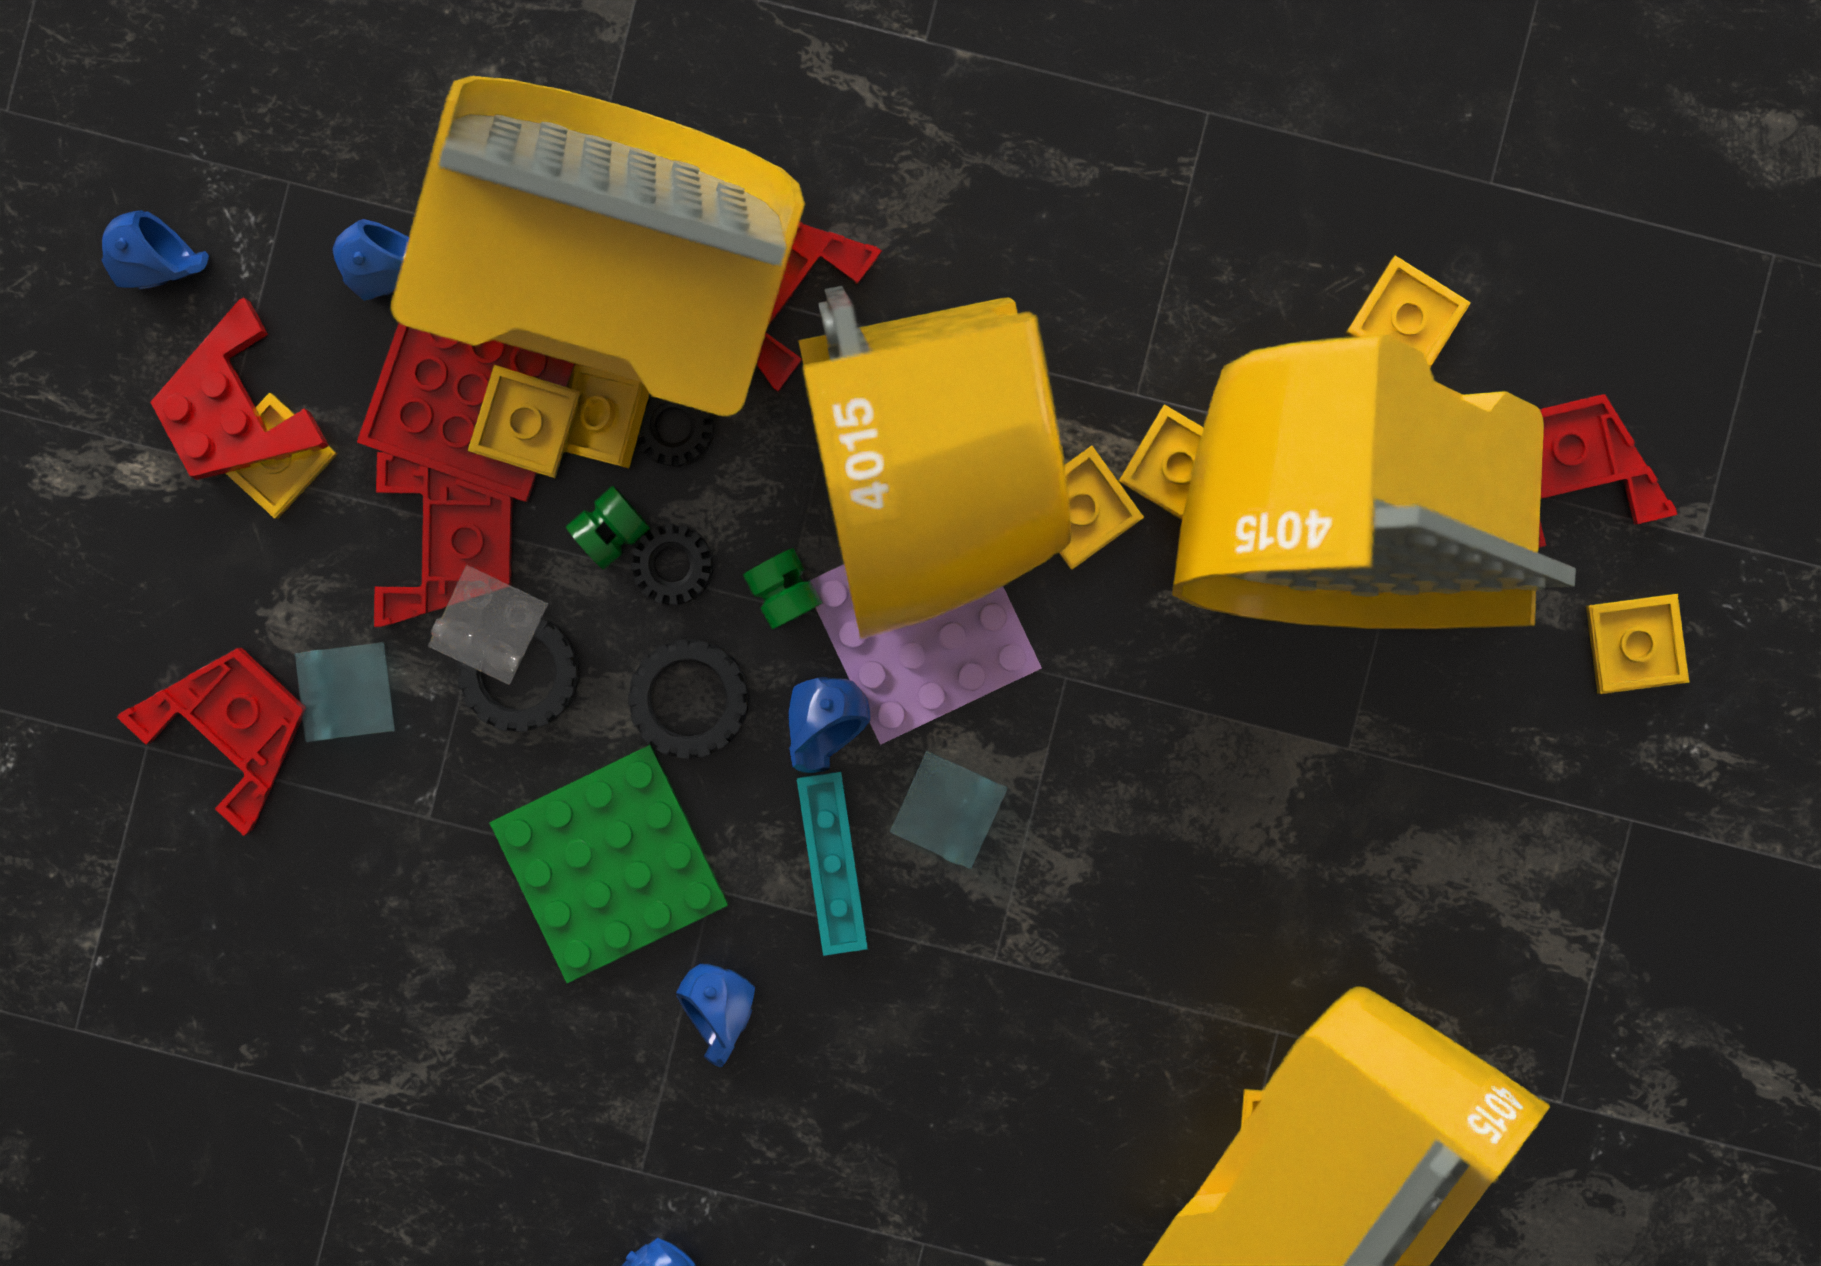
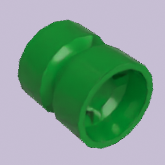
[565,486,651,570]
[743,548,823,630]

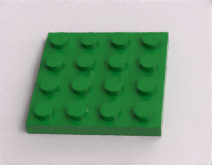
[489,745,729,983]

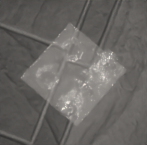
[428,565,548,685]

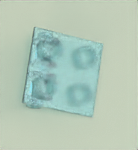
[295,642,395,742]
[890,751,1008,869]

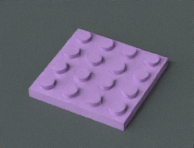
[809,564,1042,745]

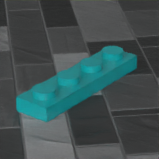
[797,771,868,956]

